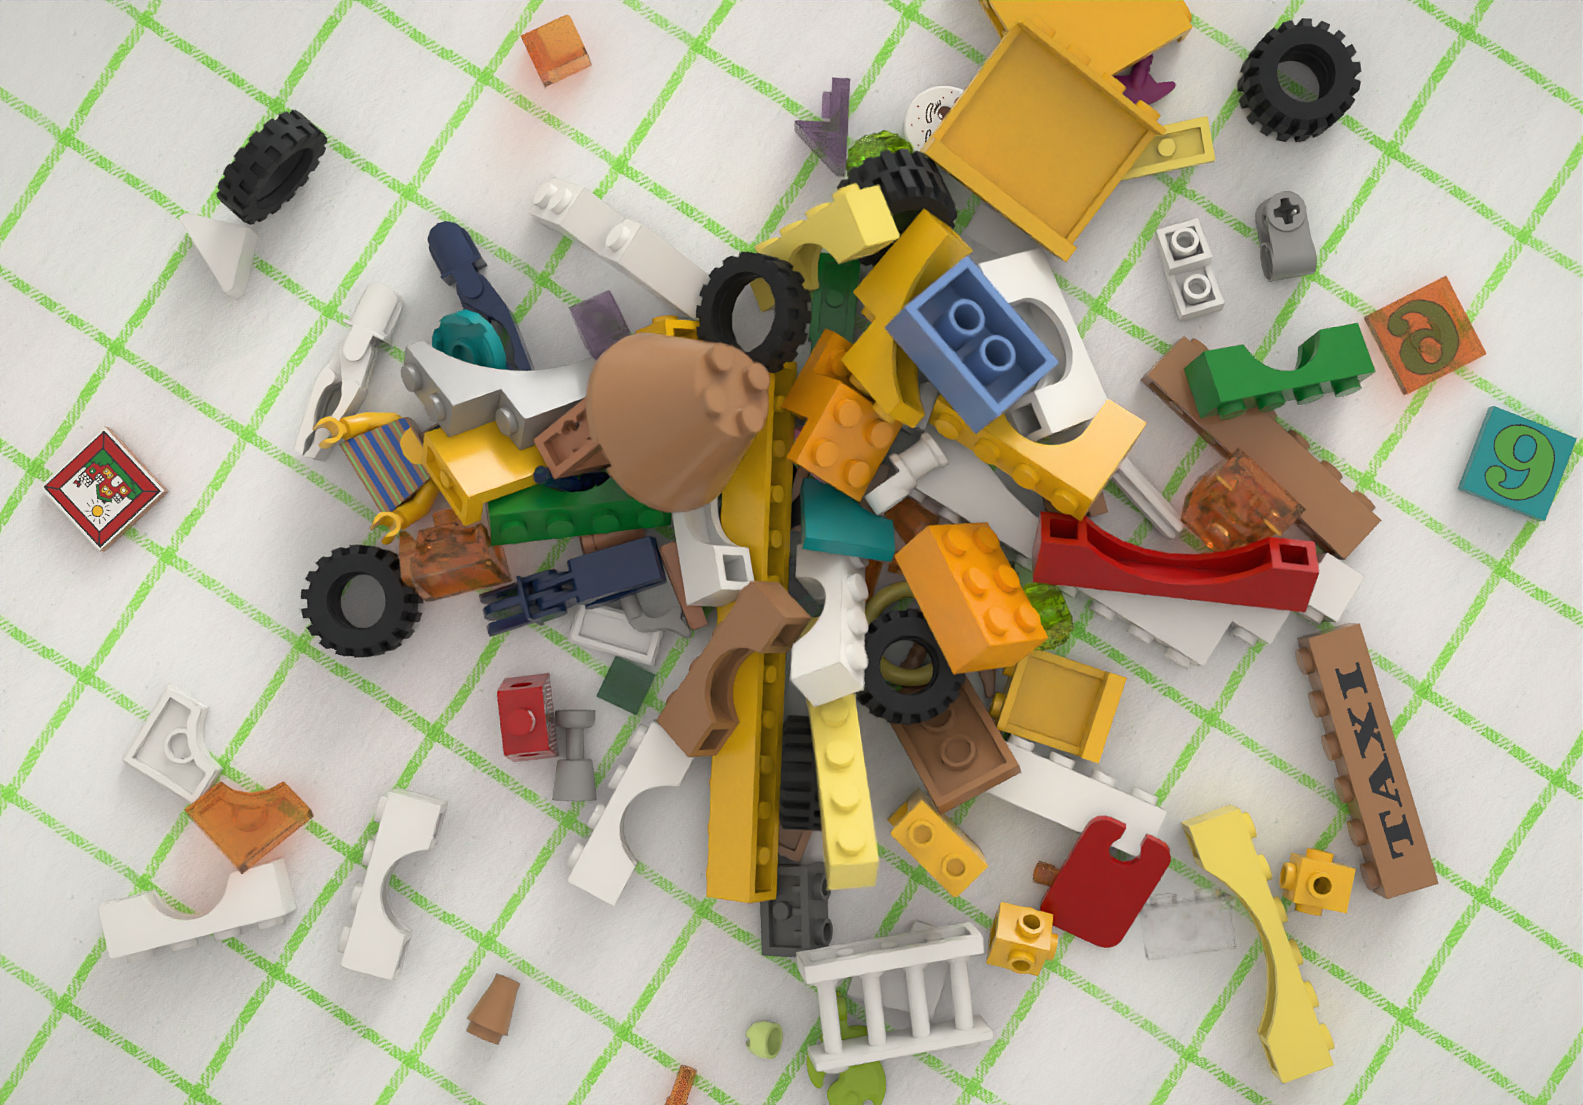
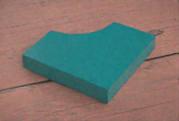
[800,478,895,562]

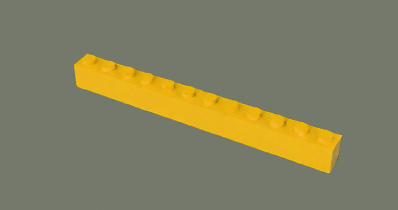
[706,361,797,903]

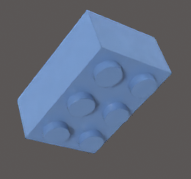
[884,255,1059,434]

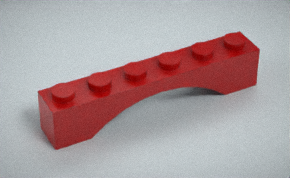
[1032,511,1320,612]

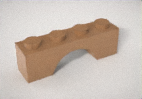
[656,581,812,757]

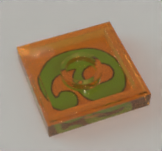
[1363,276,1487,395]

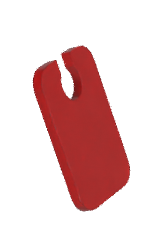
[1040,815,1171,948]

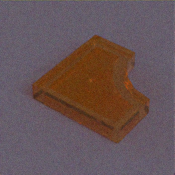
[184,781,314,874]

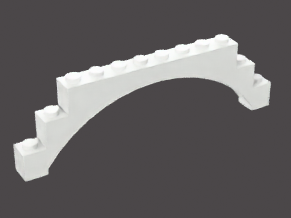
[900,368,1365,669]

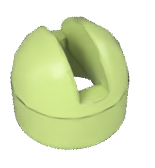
[746,1021,783,1059]

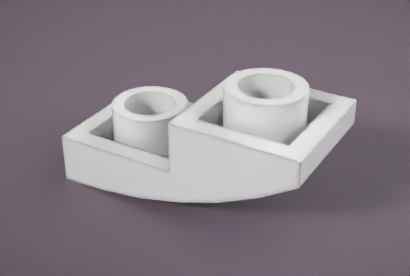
[1155,218,1225,322]

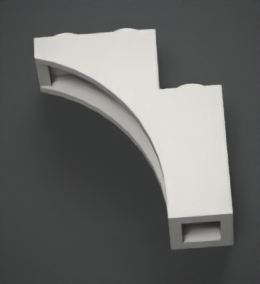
[529,177,711,321]

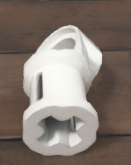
[864,431,949,516]

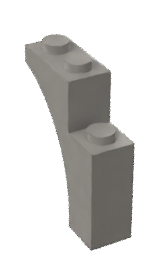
[401,340,596,450]

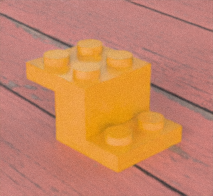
[781,329,904,502]

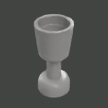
[552,710,597,801]

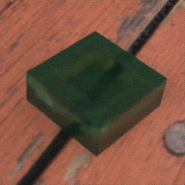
[596,656,656,715]

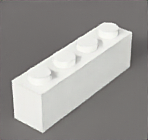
[985,734,1167,857]

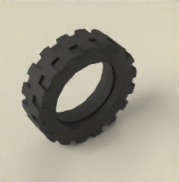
[217,110,327,225]
[696,252,812,373]

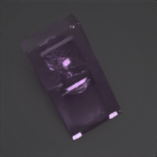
[794,77,850,177]

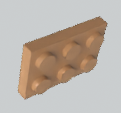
[890,673,1021,815]

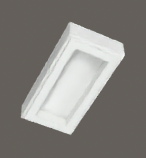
[568,605,664,666]

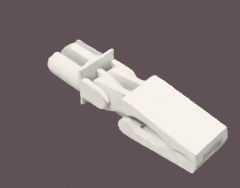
[293,282,404,462]

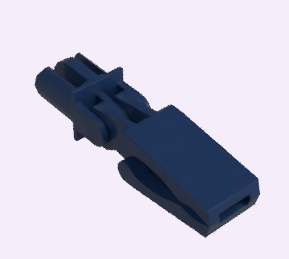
[427,221,535,371]
[479,536,667,637]

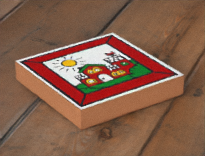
[39,426,169,552]

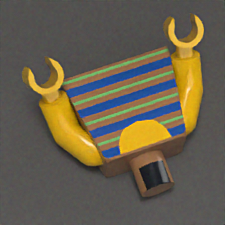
[312,412,441,545]

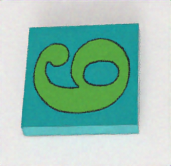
[1458,406,1577,521]

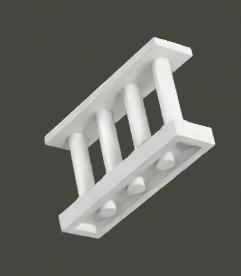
[796,922,993,1074]

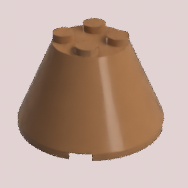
[586,333,770,513]

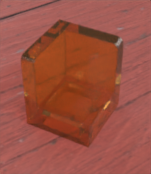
[521,15,592,87]

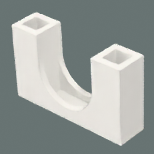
[976,247,1107,442]

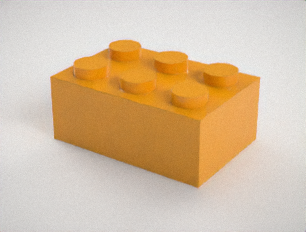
[894,522,1049,674]

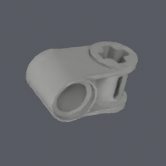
[1255,191,1317,282]

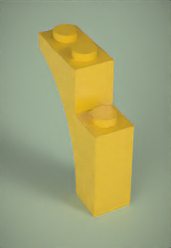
[841,209,973,429]

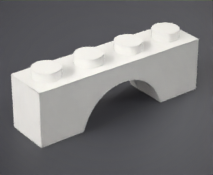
[672,497,754,607]
[791,543,869,707]
[565,719,695,906]
[338,788,448,981]
[97,857,297,963]

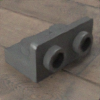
[760,862,833,957]

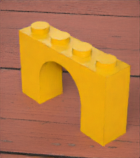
[928,394,1147,521]

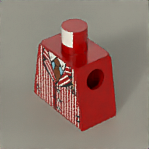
[497,673,559,762]

